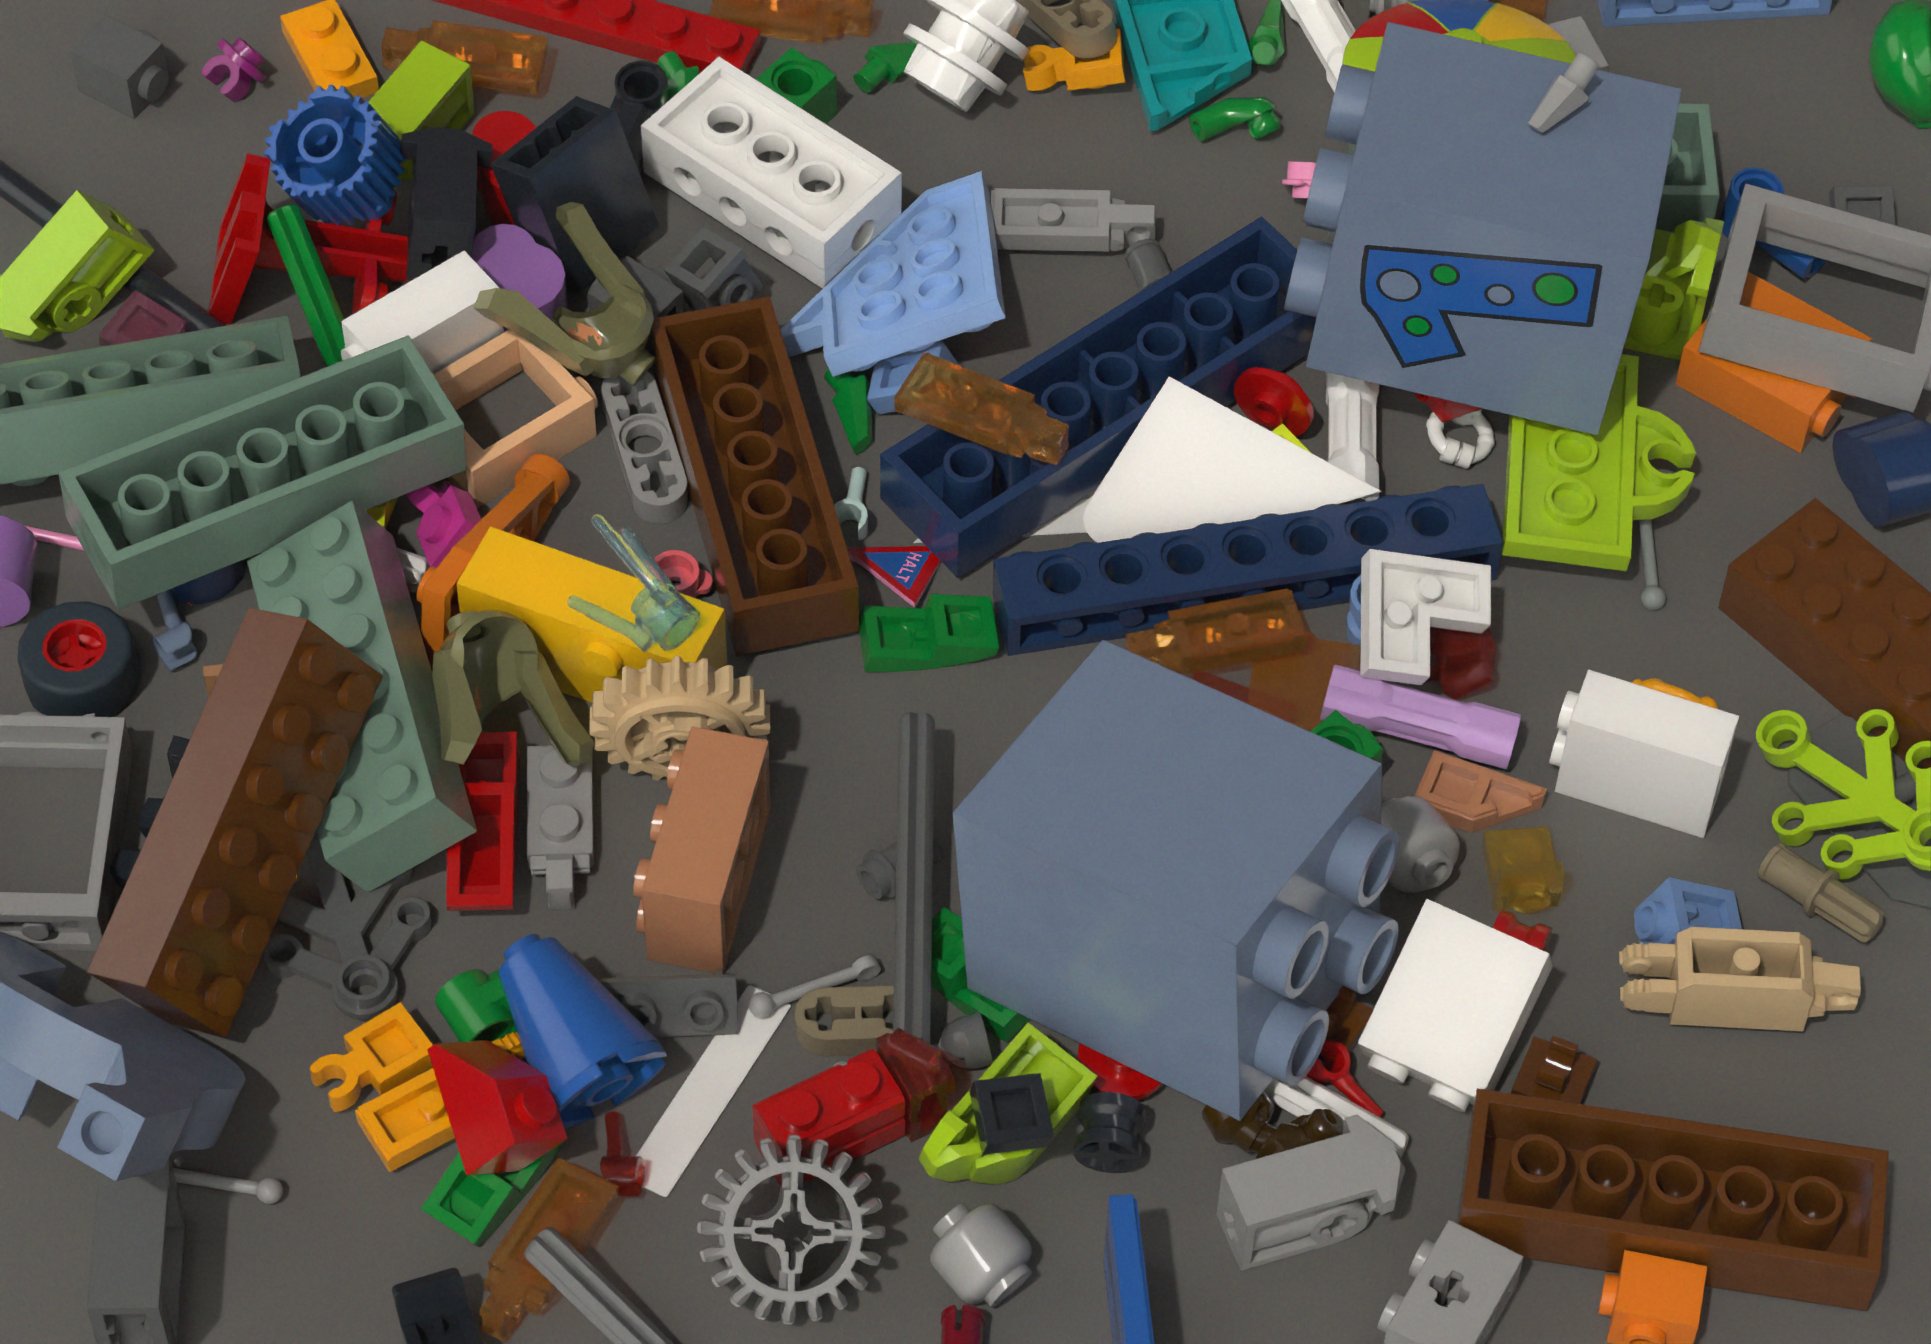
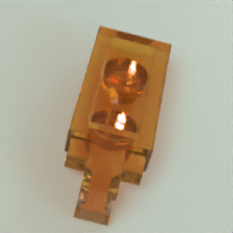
[709,0,874,44]
[381,20,548,95]
[894,353,1069,465]
[1126,588,1307,674]
[479,1158,619,1342]

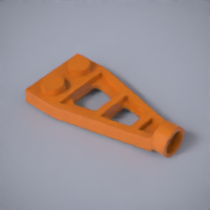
[417,454,570,671]

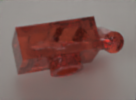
[1425,627,1496,700]
[876,1028,956,1143]

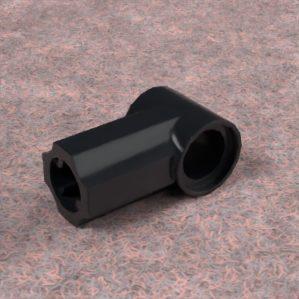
[610,60,670,175]

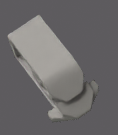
[1216,1115,1405,1271]

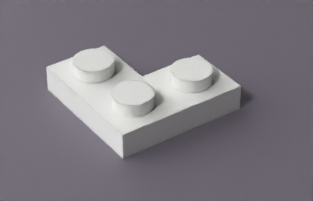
[1360,549,1491,685]

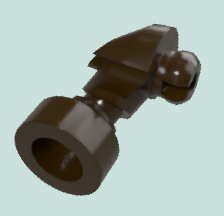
[1202,1090,1343,1159]

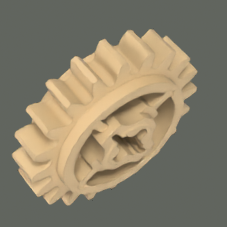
[589,656,770,781]

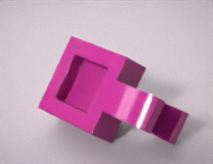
[406,481,481,568]

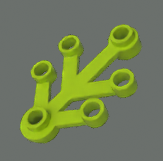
[1756,709,1931,879]

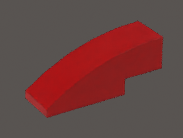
[446,732,520,911]

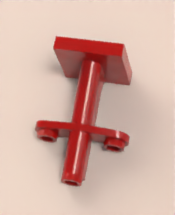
[208,153,410,325]

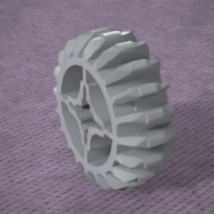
[696,1134,885,1324]

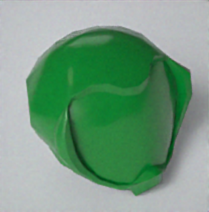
[1869,0,1931,129]

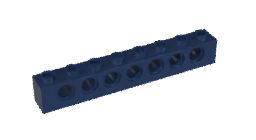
[992,483,1503,656]

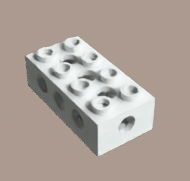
[641,57,902,289]

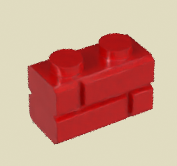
[752,1048,905,1186]

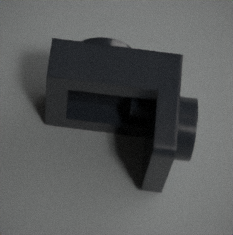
[392,1268,483,1344]

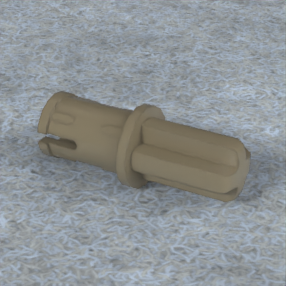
[1758,843,1884,942]

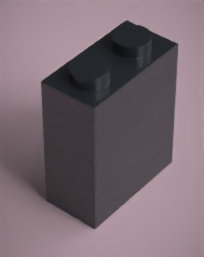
[491,96,659,294]

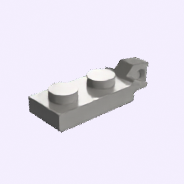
[991,188,1156,252]
[527,745,594,910]

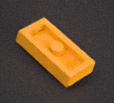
[280,0,379,98]

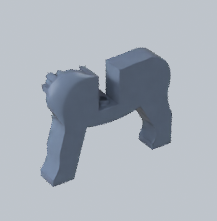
[0,932,245,1182]

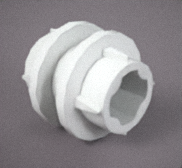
[903,0,1029,112]

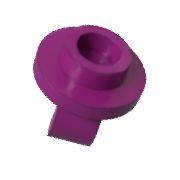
[201,37,267,103]

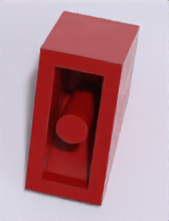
[427,1040,568,1176]

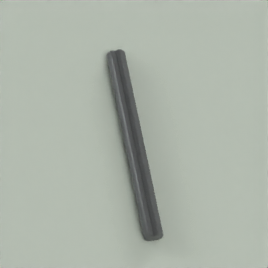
[892,712,935,1068]

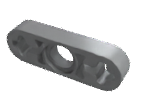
[601,372,688,524]

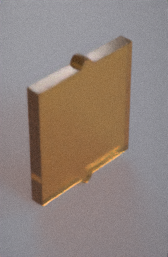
[1247,630,1361,731]

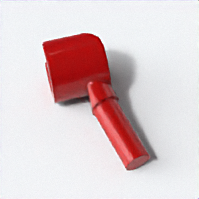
[1306,1041,1384,1117]

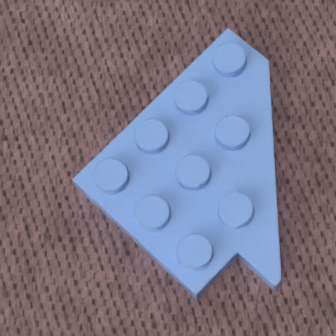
[780,171,1005,377]

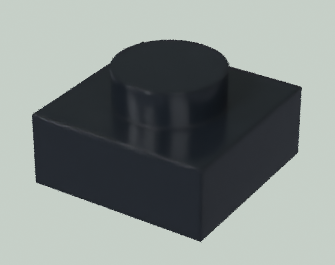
[969,1073,1054,1155]

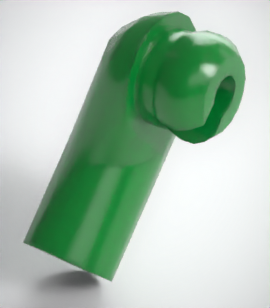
[1189,97,1280,141]

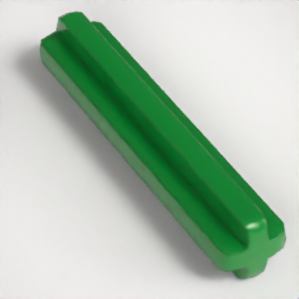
[267,204,345,367]

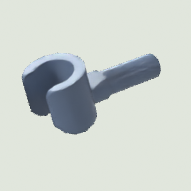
[153,591,198,671]

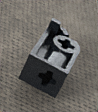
[400,127,493,281]

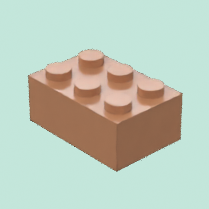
[633,726,771,974]

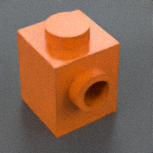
[1598,1250,1707,1344]

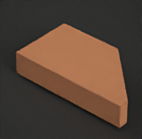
[1414,750,1547,833]

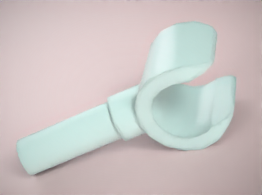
[834,467,868,540]

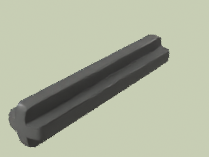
[524,1226,674,1344]

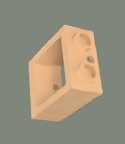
[433,330,598,509]

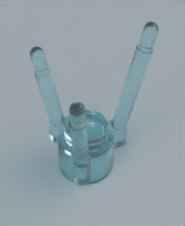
[567,514,700,651]

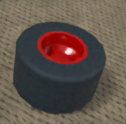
[18,601,139,717]

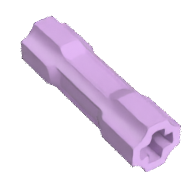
[1320,664,1521,769]

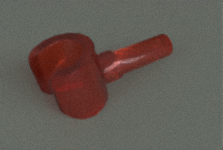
[600,1111,645,1197]

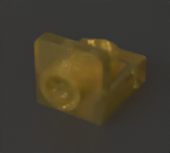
[1481,826,1565,913]

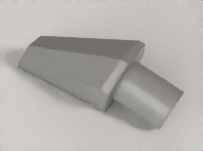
[1527,53,1599,134]

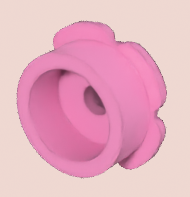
[1282,161,1316,198]

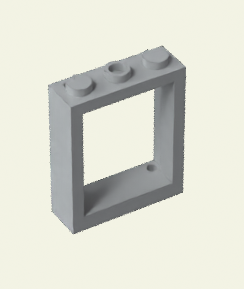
[1698,183,1931,413]
[0,712,133,951]

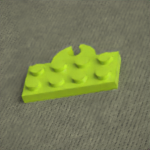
[1502,354,1696,571]

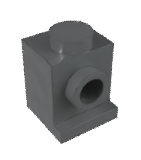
[664,226,763,311]

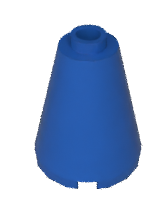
[498,934,667,1129]

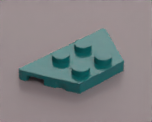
[1110,0,1252,131]

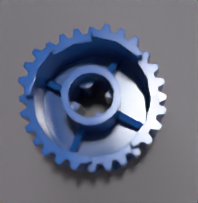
[264,85,405,225]

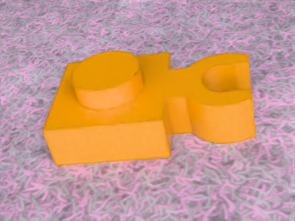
[1023,29,1125,91]
[309,1002,433,1112]

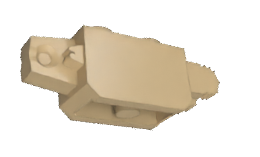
[1619,927,1861,1032]

